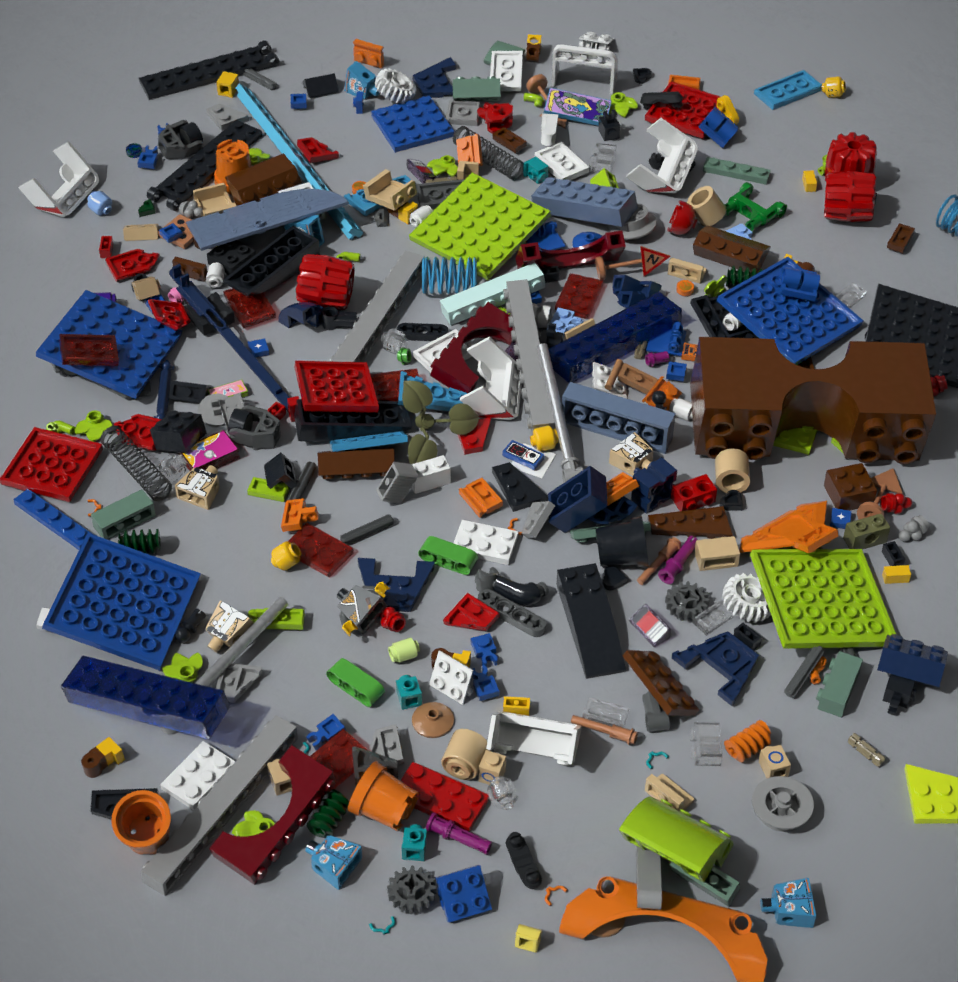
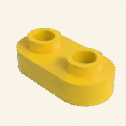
[717,95,739,125]

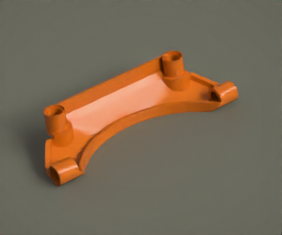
[559,876,768,982]

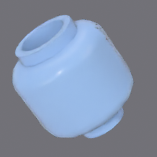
[87,191,112,216]

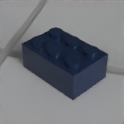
[548,466,608,533]
[877,634,948,687]

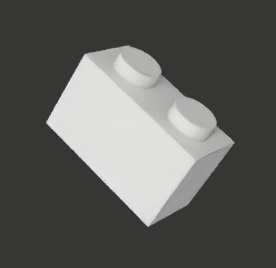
[411,455,451,494]

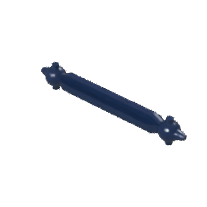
[154,360,174,419]

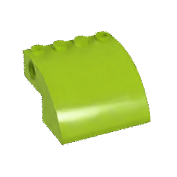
[619,796,734,883]

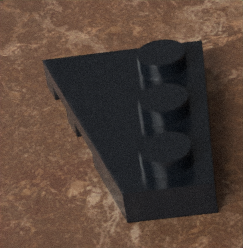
[492,462,548,512]
[90,788,159,821]

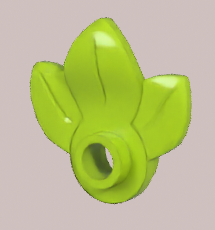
[609,92,638,118]
[249,148,270,166]
[427,155,458,177]
[704,275,727,298]
[75,410,112,442]
[162,652,203,684]
[232,810,275,837]

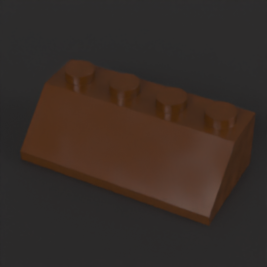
[225,153,302,206]
[693,225,771,273]
[317,448,394,479]

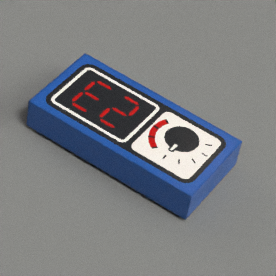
[502,440,544,470]

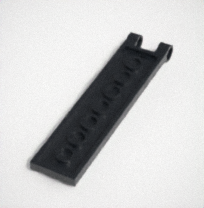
[139,40,280,100]
[147,120,262,211]

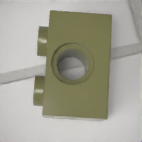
[843,513,891,549]

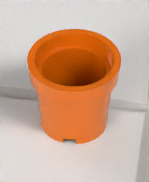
[214,139,252,194]
[348,761,419,831]
[111,790,171,855]

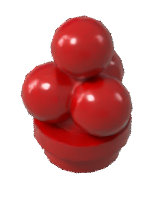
[930,375,948,397]
[880,493,913,514]
[379,607,406,632]

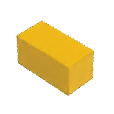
[802,170,817,192]
[882,565,911,584]
[503,696,530,716]

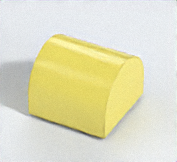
[515,924,542,953]

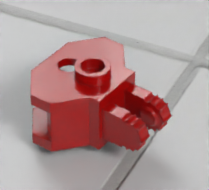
[477,102,513,133]

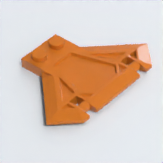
[739,501,839,553]

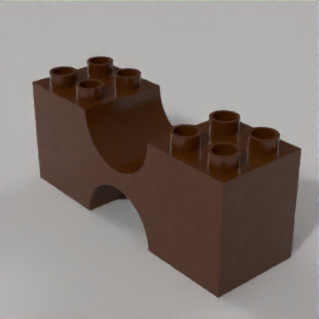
[690,337,936,464]

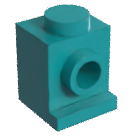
[523,157,549,184]
[396,675,422,710]
[402,824,427,861]

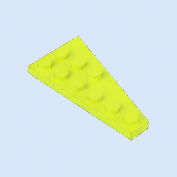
[904,764,958,824]

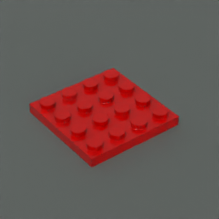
[645,81,721,139]
[294,361,379,413]
[0,427,103,502]

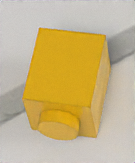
[216,71,239,98]

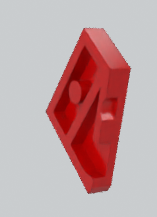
[297,137,339,163]
[458,417,491,455]
[443,593,499,631]

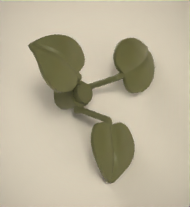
[402,381,479,464]

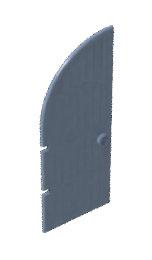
[186,189,349,251]

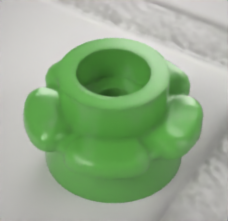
[397,347,412,365]

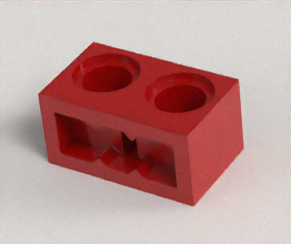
[671,474,717,511]

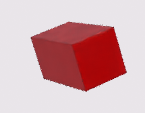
[99,236,113,258]
[287,396,299,422]
[267,402,286,420]

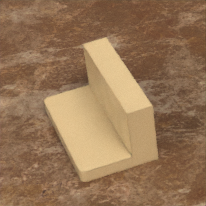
[668,257,707,284]
[645,774,694,811]

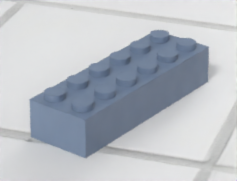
[531,177,638,227]
[562,382,676,454]

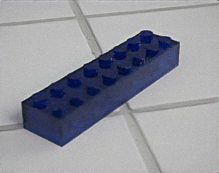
[548,292,682,383]
[61,655,230,739]

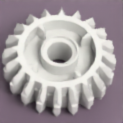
[375,68,417,104]
[722,573,771,623]

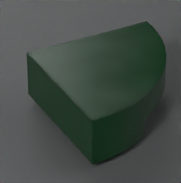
[138,199,156,217]

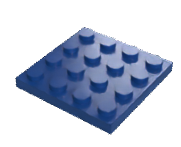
[371,96,454,152]

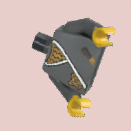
[337,582,390,637]

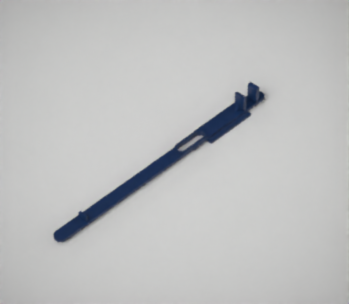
[169,264,290,411]

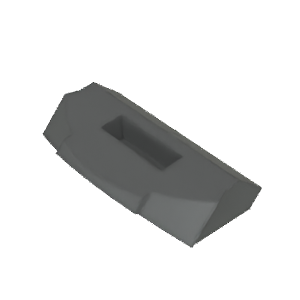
[374,209,388,227]

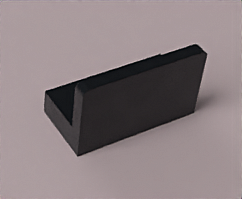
[302,73,339,98]
[169,381,212,403]
[264,452,297,489]

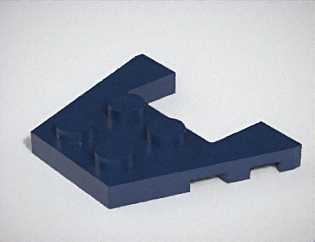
[413,57,456,98]
[358,558,435,612]
[671,631,759,706]

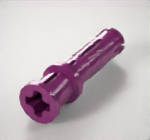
[658,536,698,584]
[426,812,492,855]

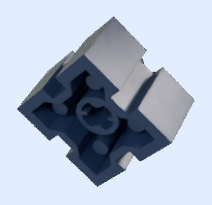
[631,457,677,514]

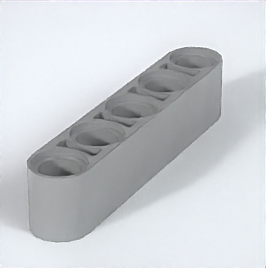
[636,846,662,909]

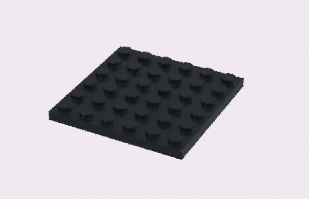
[865,284,958,388]

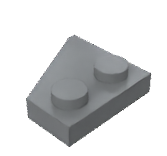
[206,104,249,131]
[521,501,555,538]
[214,663,263,703]
[368,724,405,765]

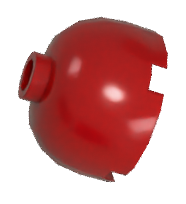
[667,200,698,235]

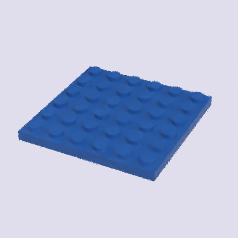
[717,257,864,365]
[36,290,182,399]
[42,533,201,671]

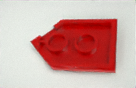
[105,249,160,282]
[148,299,190,330]
[113,414,162,451]

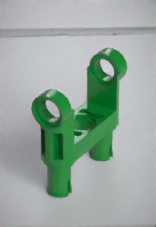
[724,182,787,231]

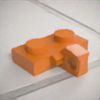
[281,498,319,532]

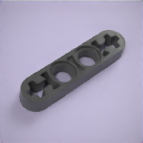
[478,589,546,637]

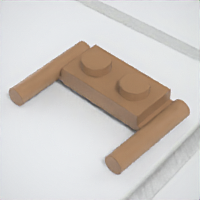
[605,359,658,394]

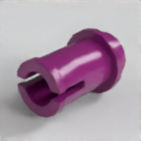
[645,351,669,367]

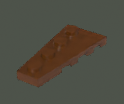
[648,506,733,539]

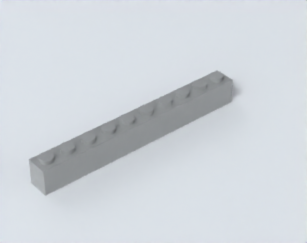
[330,250,424,362]
[503,279,555,435]
[141,716,298,896]

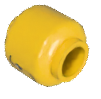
[822,77,846,98]
[530,426,559,452]
[271,541,301,571]

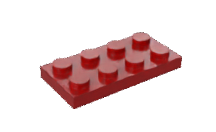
[400,762,489,832]

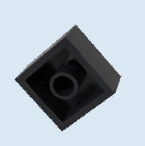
[150,410,207,453]

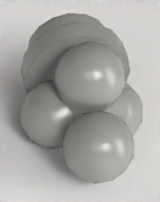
[179,201,203,218]
[899,515,929,542]

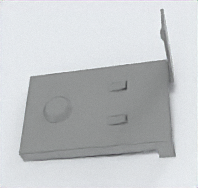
[218,392,244,432]

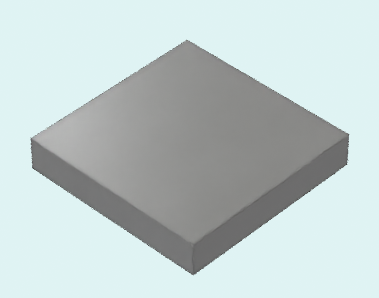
[446,100,480,126]

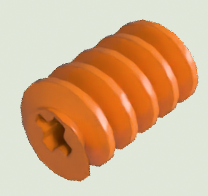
[724,720,771,763]

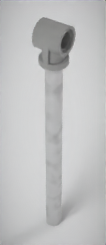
[537,343,583,483]
[155,597,288,734]

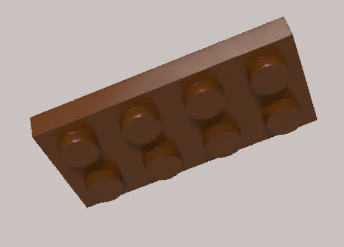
[623,650,699,716]

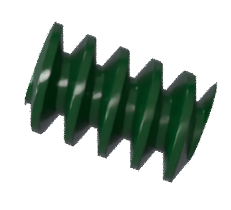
[726,265,763,287]
[118,529,161,554]
[306,789,349,838]

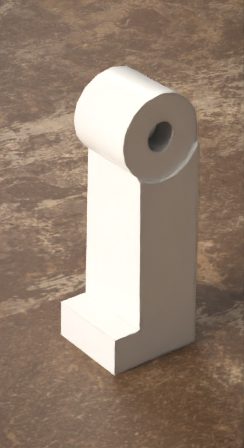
[541,114,558,146]

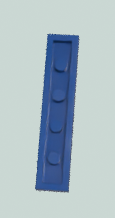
[13,489,92,550]

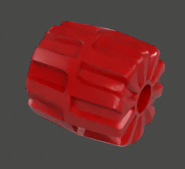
[825,132,877,181]
[824,171,876,222]
[296,254,355,310]

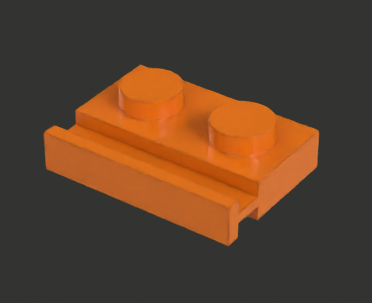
[353,39,384,68]
[456,134,483,166]
[642,376,682,411]
[607,472,639,506]
[459,477,503,518]

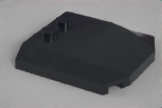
[690,295,760,339]

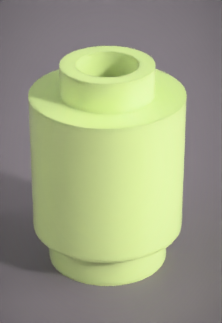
[388,637,420,663]

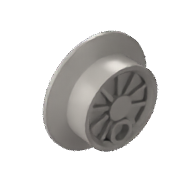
[610,203,657,239]
[752,776,814,832]

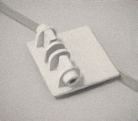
[579,32,614,51]
[592,362,627,399]
[429,651,473,705]

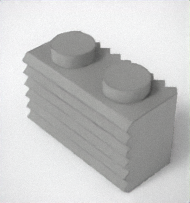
[376,462,418,503]

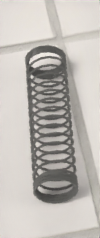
[453,126,524,180]
[100,425,172,501]

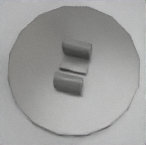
[198,393,228,427]

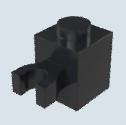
[598,109,620,141]
[538,323,563,358]
[882,674,917,716]

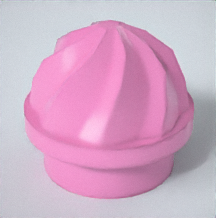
[168,287,184,303]

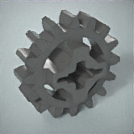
[665,581,709,621]
[387,866,436,914]

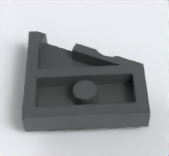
[352,747,398,786]

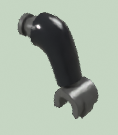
[475,567,548,606]

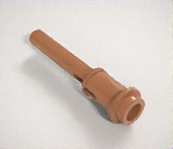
[637,537,681,585]
[571,715,638,745]

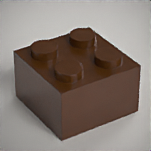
[824,463,877,511]

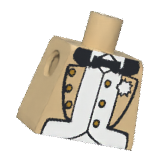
[609,432,653,476]
[175,466,220,510]
[206,600,254,653]

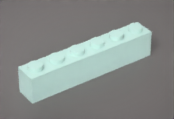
[440,263,545,326]

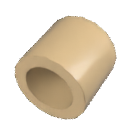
[687,186,726,226]
[715,448,750,493]
[441,729,488,780]

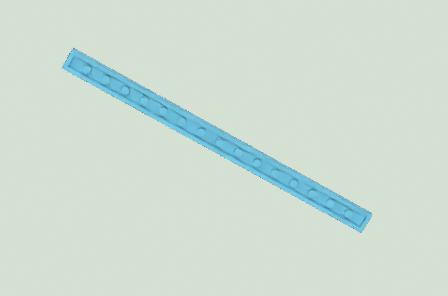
[236,83,363,240]

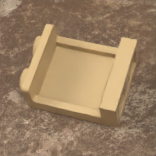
[363,169,417,211]
[193,183,236,217]

